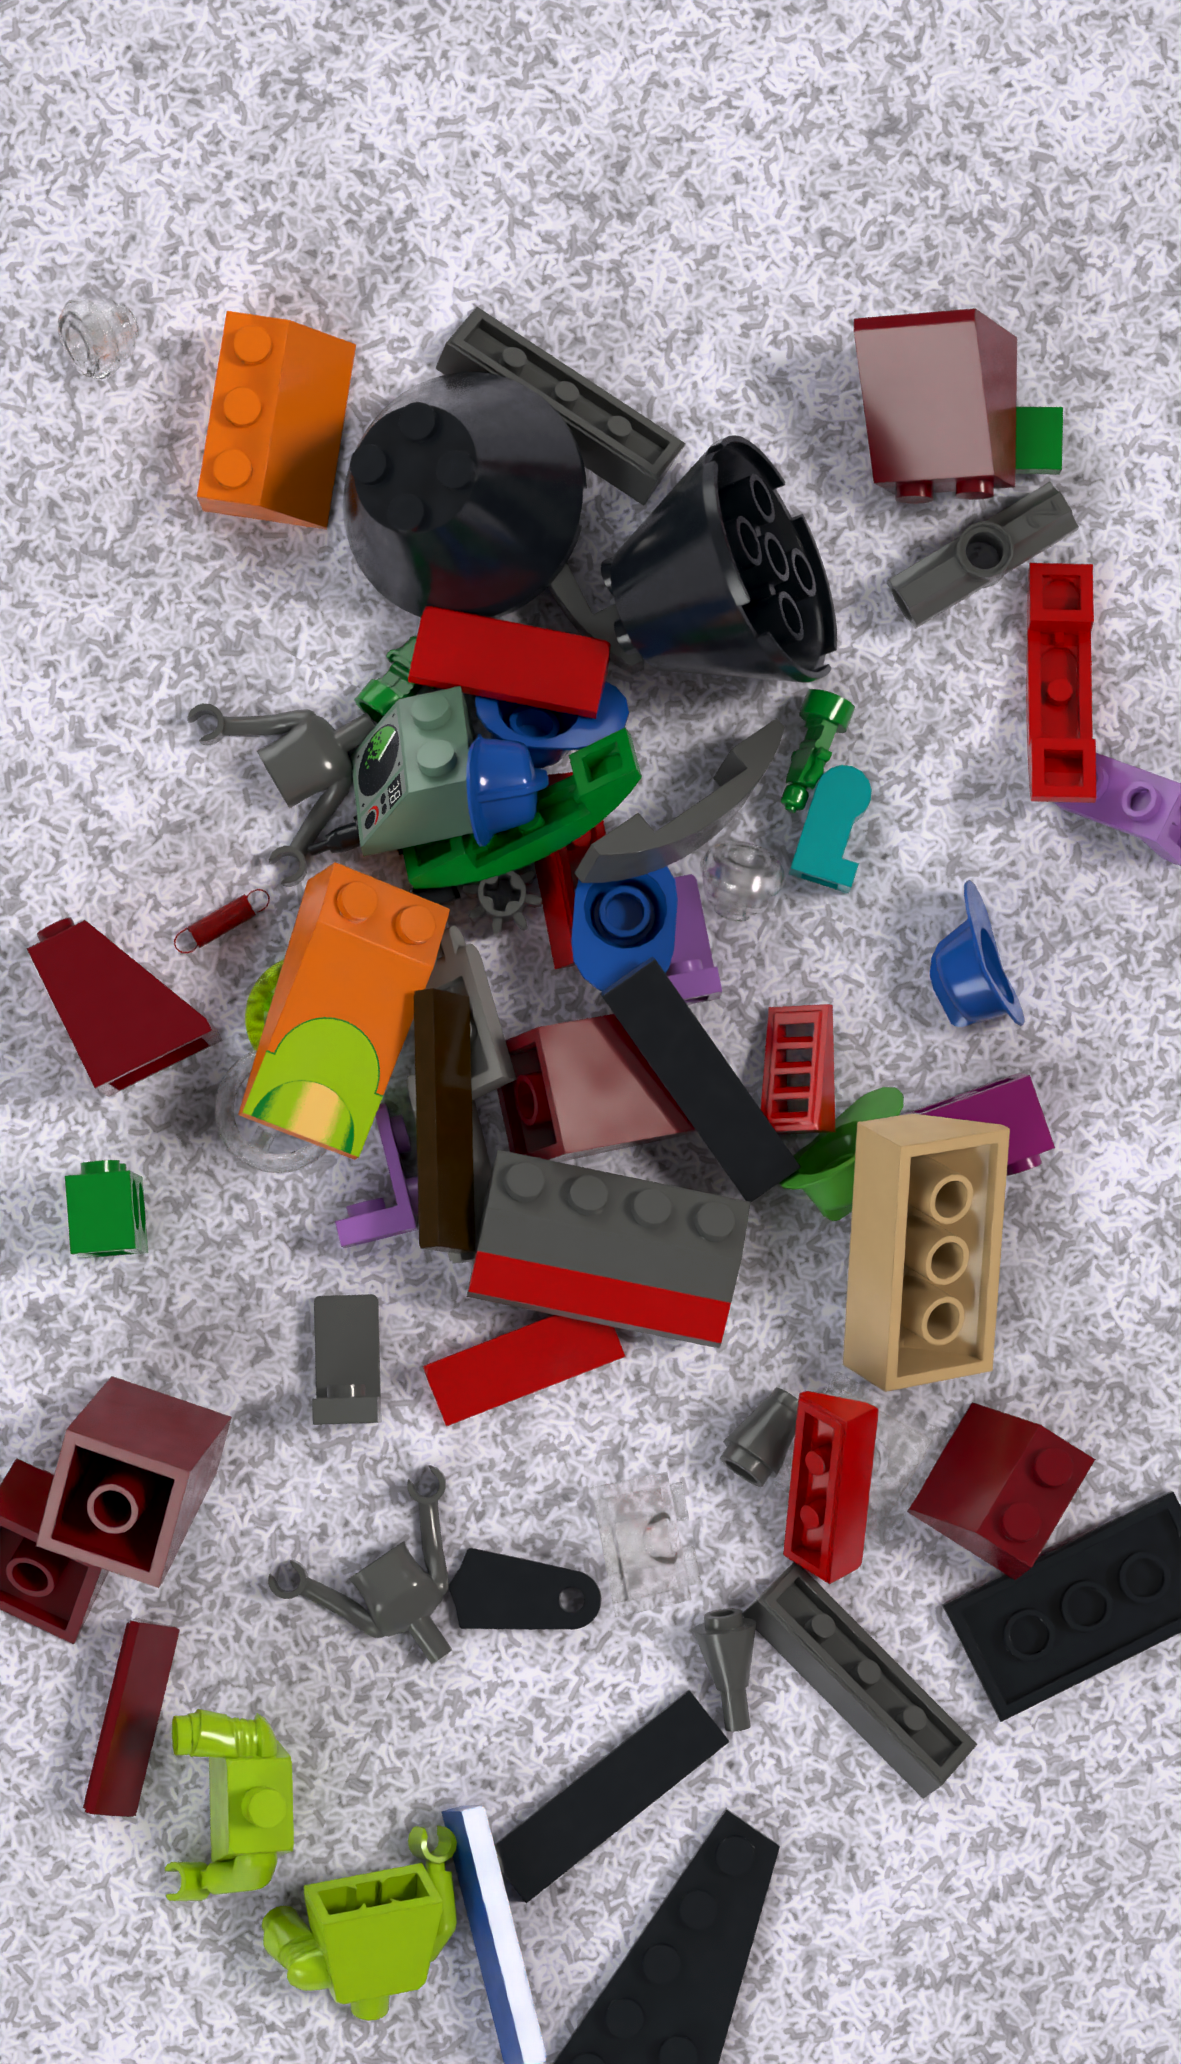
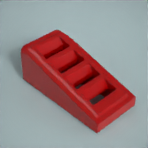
[761,1004,836,1135]

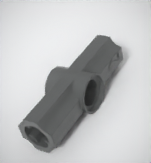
[887,482,1079,629]

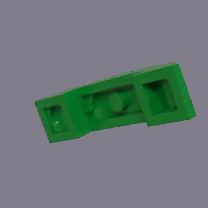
[402,727,642,889]

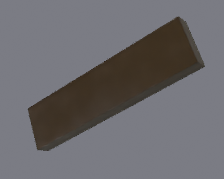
[414,988,475,1254]

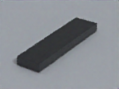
[600,956,801,1202]
[494,1690,730,1903]

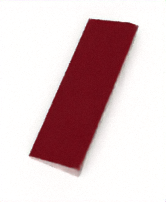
[83,1618,180,1817]

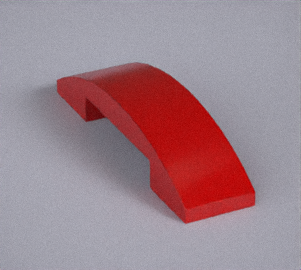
[1026,563,1097,803]

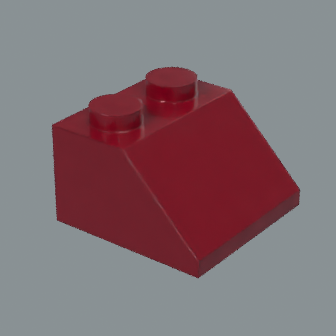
[906,1402,1096,1580]
[0,1458,109,1644]

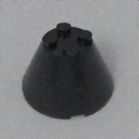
[343,372,587,619]
[600,435,837,683]

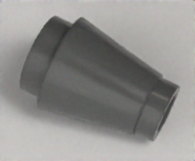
[720,1387,798,1487]

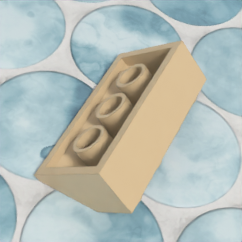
[843,1114,1010,1392]

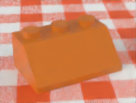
[197,311,356,530]

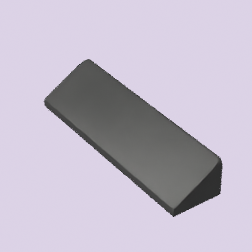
[436,307,686,506]
[742,1562,978,1798]

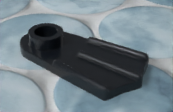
[448,1548,602,1630]

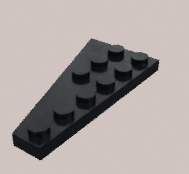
[552,1808,780,2064]

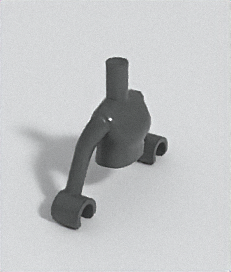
[268,1465,452,1664]

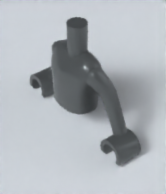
[187,703,375,887]

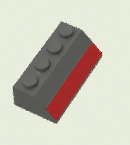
[467,1150,751,1348]

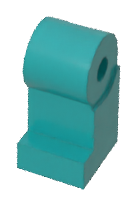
[788,765,872,894]

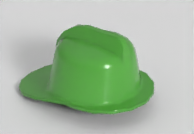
[778,1087,904,1221]

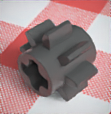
[463,870,542,937]

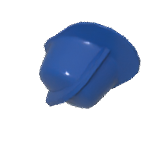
[475,681,629,768]
[466,733,549,847]
[571,866,678,991]
[930,880,1025,1027]

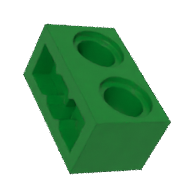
[65,1160,148,1258]

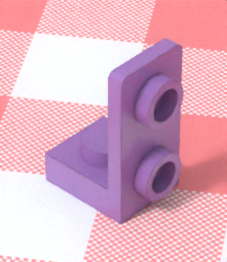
[1054,753,1181,866]
[665,874,722,1005]
[335,1103,418,1248]

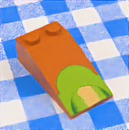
[238,862,450,1160]

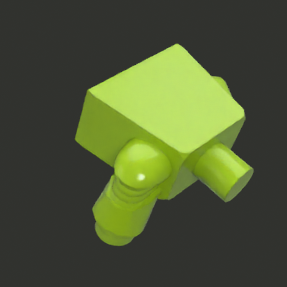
[165,1709,294,1901]
[262,1825,457,2021]

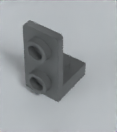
[312,1294,382,1425]

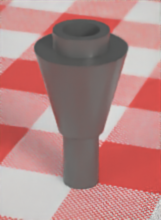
[692,1608,756,1732]

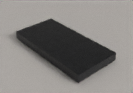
[942,1491,1181,1722]

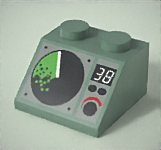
[351,686,477,857]

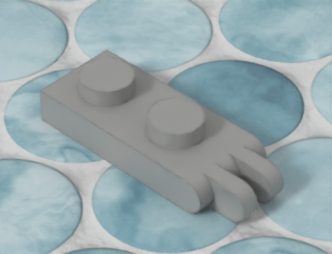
[425,926,516,1101]

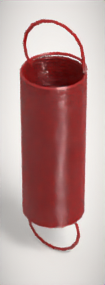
[174,889,270,953]

